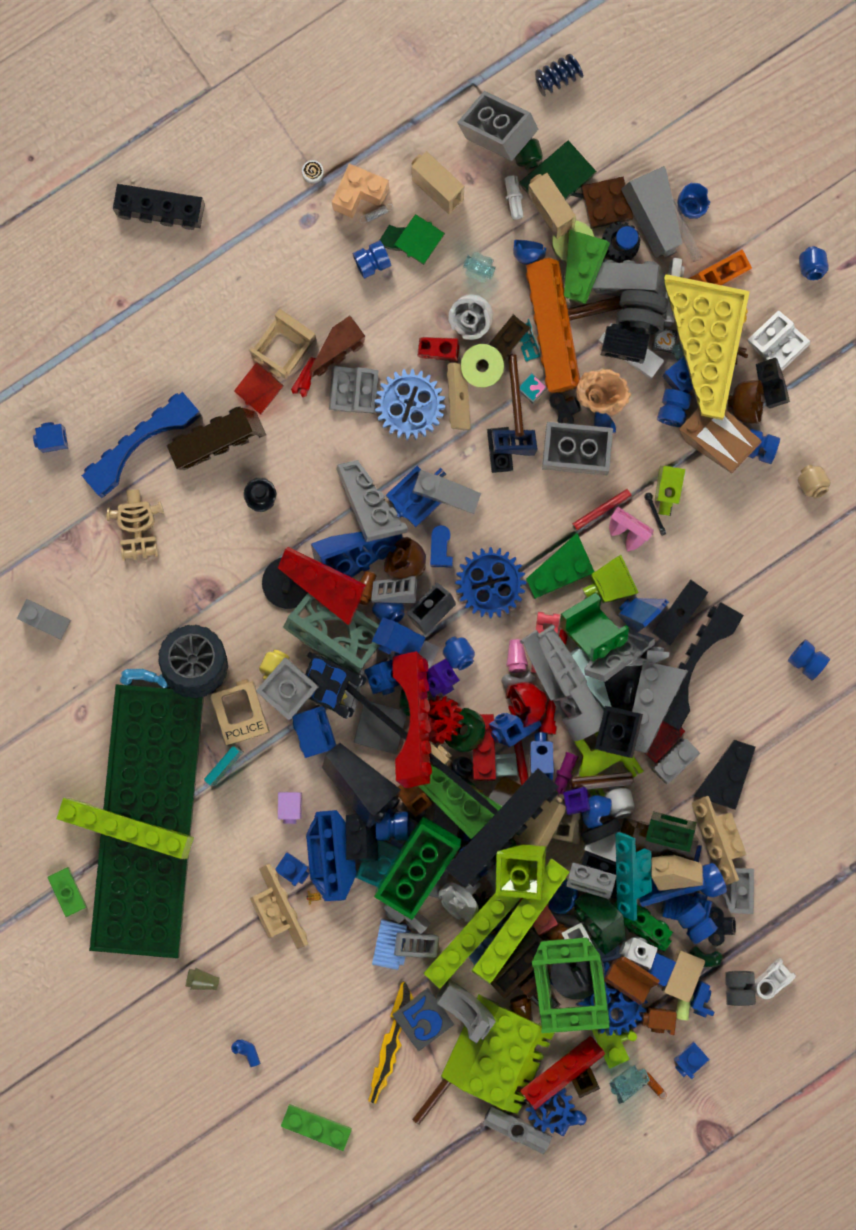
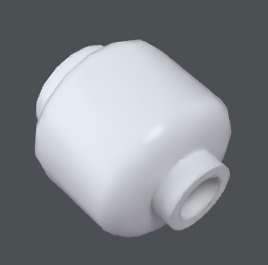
[604,786,635,819]

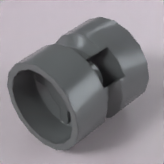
[725,971,756,1006]

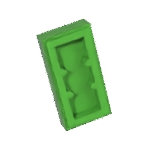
[47,867,87,917]

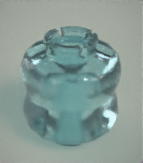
[463,252,496,283]

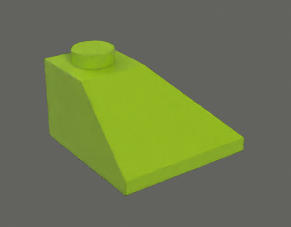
[496,844,546,900]

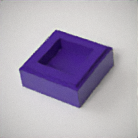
[563,787,591,815]

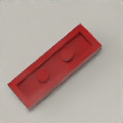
[473,714,496,781]

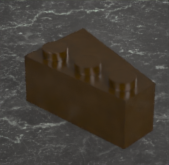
[620,818,698,861]
[491,927,544,999]

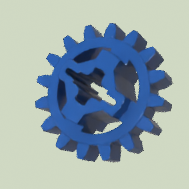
[526,1088,575,1133]

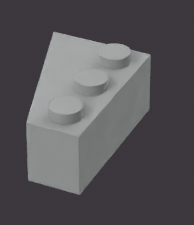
[592,259,666,297]

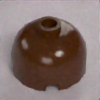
[728,380,764,424]
[384,537,426,579]

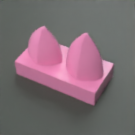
[609,507,654,552]

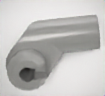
[501,671,536,689]

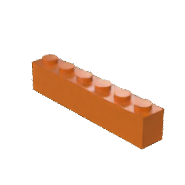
[526,258,580,393]

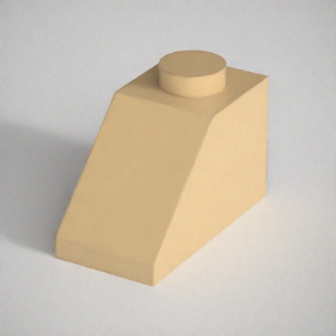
[652,855,703,891]

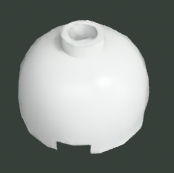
[449,294,493,340]

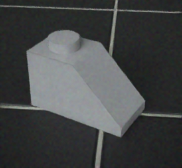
[17,599,71,640]

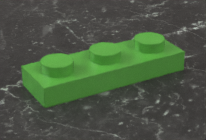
[281,1104,352,1151]

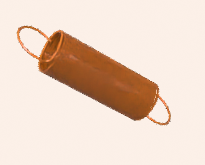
[639,1069,667,1099]

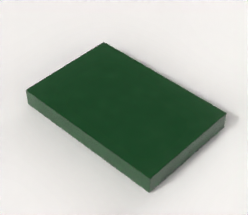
[520,140,597,200]

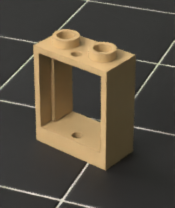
[529,173,576,239]

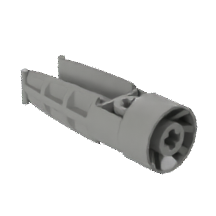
[520,625,604,741]

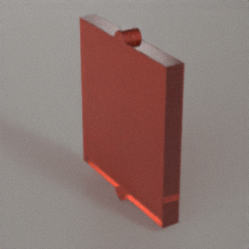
[234,362,284,415]

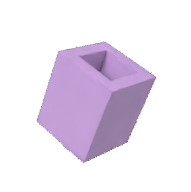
[278,792,302,824]

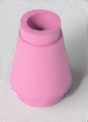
[506,639,528,673]

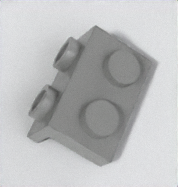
[566,863,616,899]

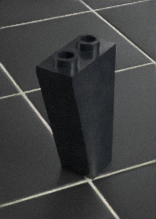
[322,742,401,828]

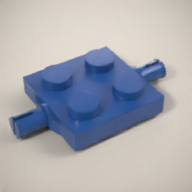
[386,466,447,528]

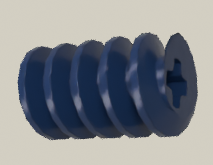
[535,54,584,97]

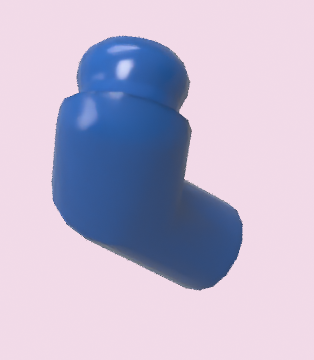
[231,1039,261,1067]
[555,1110,587,1136]

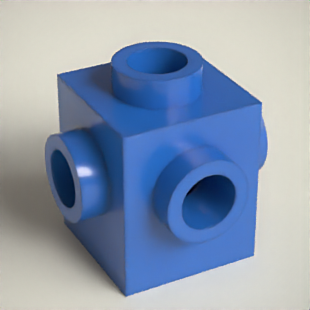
[364,660,400,696]
[489,713,527,748]

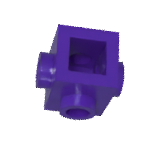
[426,659,460,697]

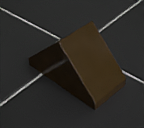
[572,1067,600,1098]

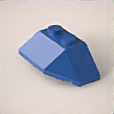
[306,810,356,901]

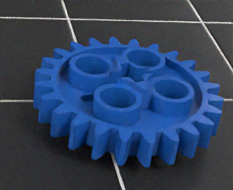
[455,547,526,619]
[576,962,648,1036]

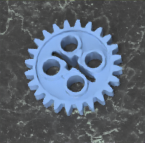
[375,369,445,440]

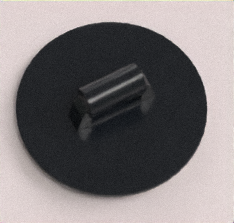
[262,557,308,609]
[604,666,642,711]
[551,960,605,1000]

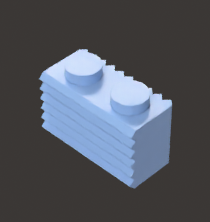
[372,919,411,970]

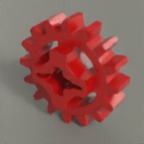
[428,696,464,744]

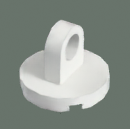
[438,882,481,922]

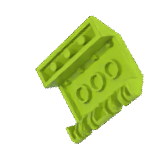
[441,994,555,1114]

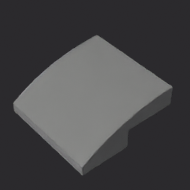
[329,366,379,413]

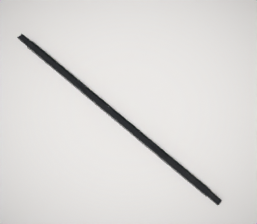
[306,651,498,815]

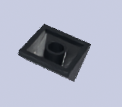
[595,706,643,759]

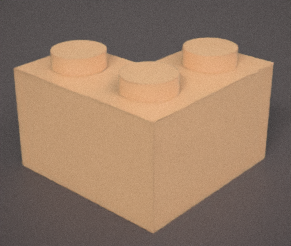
[332,163,389,218]

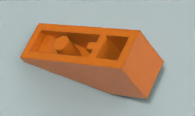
[688,249,752,285]

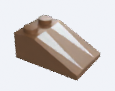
[679,408,762,474]

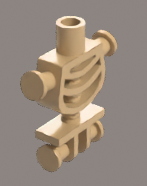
[106,489,164,561]

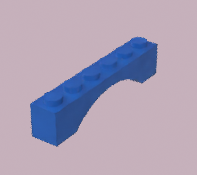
[81,392,202,498]

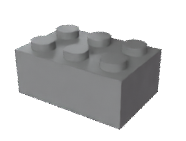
[457,91,539,161]
[542,422,613,476]

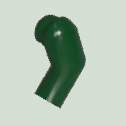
[688,945,723,967]

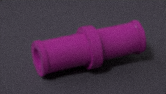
[554,752,579,797]

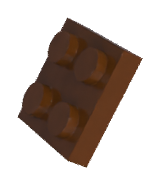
[581,176,633,229]

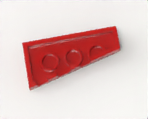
[278,547,367,625]

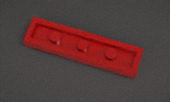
[520,1036,606,1110]

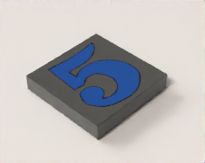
[392,988,455,1052]

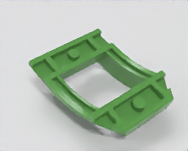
[532,937,610,1033]

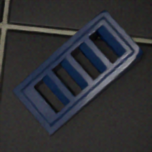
[492,430,538,456]

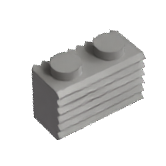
[652,739,701,784]

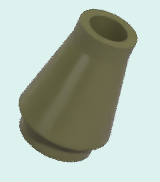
[185,968,220,991]

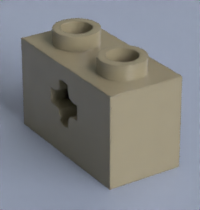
[552,794,584,845]

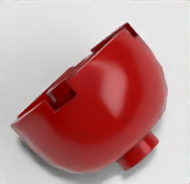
[506,682,547,727]

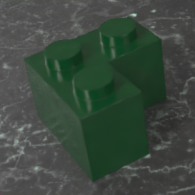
[574,892,626,955]

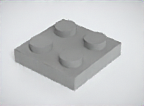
[256,657,319,720]

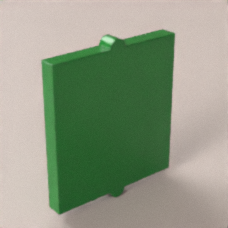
[394,214,445,265]

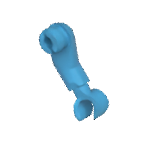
[120,669,168,689]

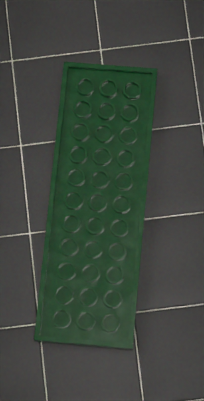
[89,684,204,959]

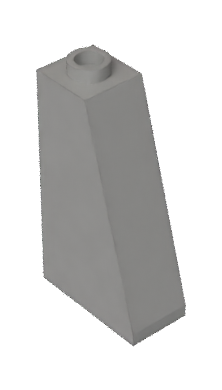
[621,166,682,258]

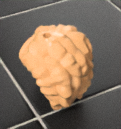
[576,369,631,416]

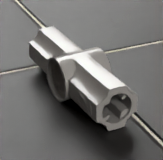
[483,1105,552,1155]

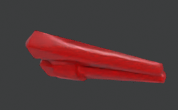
[291,357,316,397]

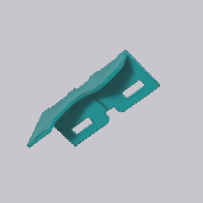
[520,319,541,362]

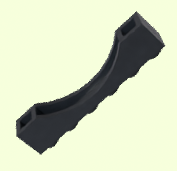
[662,602,744,731]

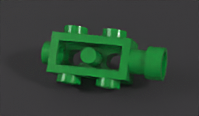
[614,901,673,951]

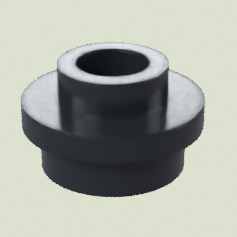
[452,756,473,778]

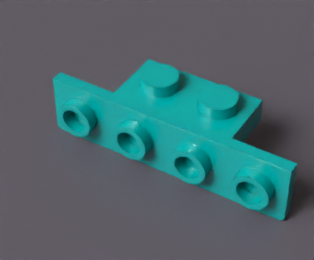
[615,832,652,921]

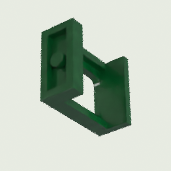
[645,811,697,852]

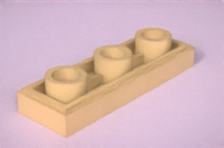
[447,363,471,431]

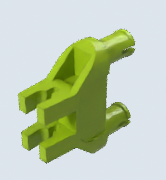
[573,731,644,796]

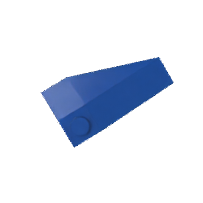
[311,532,403,578]
[618,598,669,633]

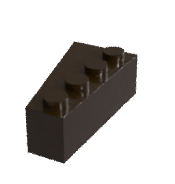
[166,406,266,470]

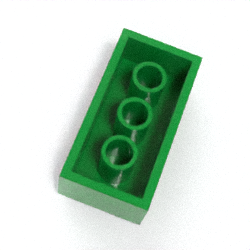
[374,816,461,920]

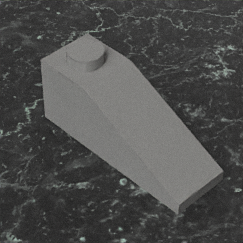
[412,470,481,514]

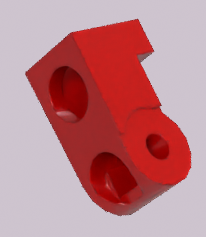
[417,337,460,363]

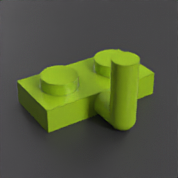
[592,1029,637,1069]

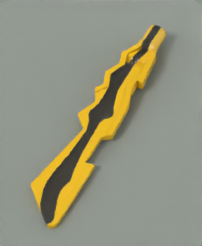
[368,981,414,1104]

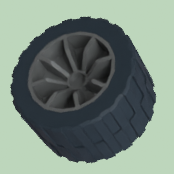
[158,625,228,698]

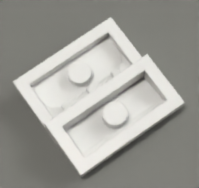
[748,311,810,371]

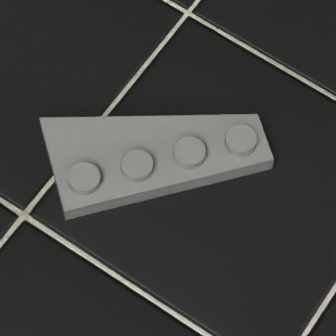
[336,460,408,542]
[632,661,688,753]

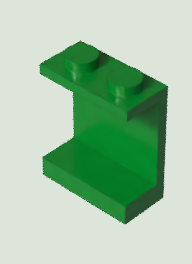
[560,593,629,662]

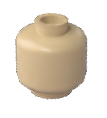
[798,465,831,499]

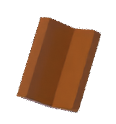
[604,956,660,1005]

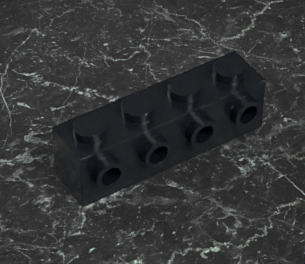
[113,184,205,230]

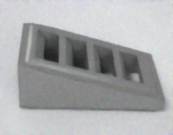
[371,576,417,603]
[394,933,439,958]

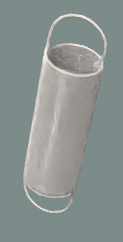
[360,204,393,223]

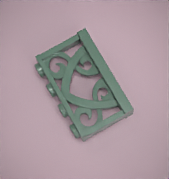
[283,593,380,673]

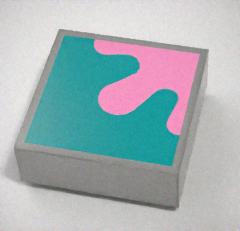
[519,372,547,404]

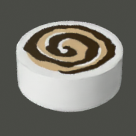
[302,160,324,184]

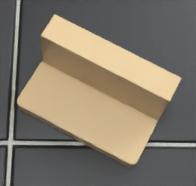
[662,949,705,1002]

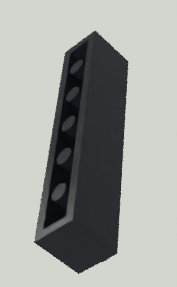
[445,768,559,888]

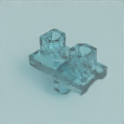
[609,1065,650,1104]

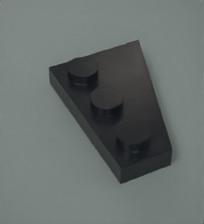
[692,740,756,810]

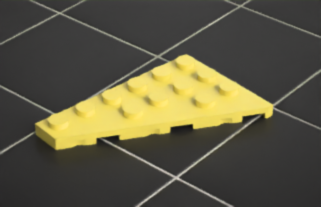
[664,274,750,420]

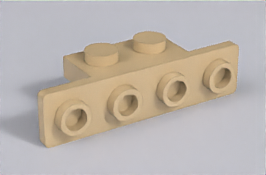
[692,796,747,885]
[250,864,308,949]

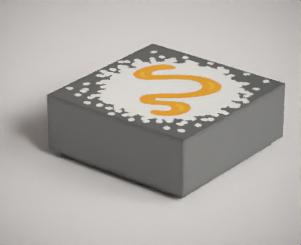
[652,328,678,353]

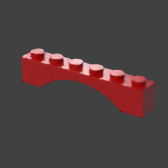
[393,651,432,788]

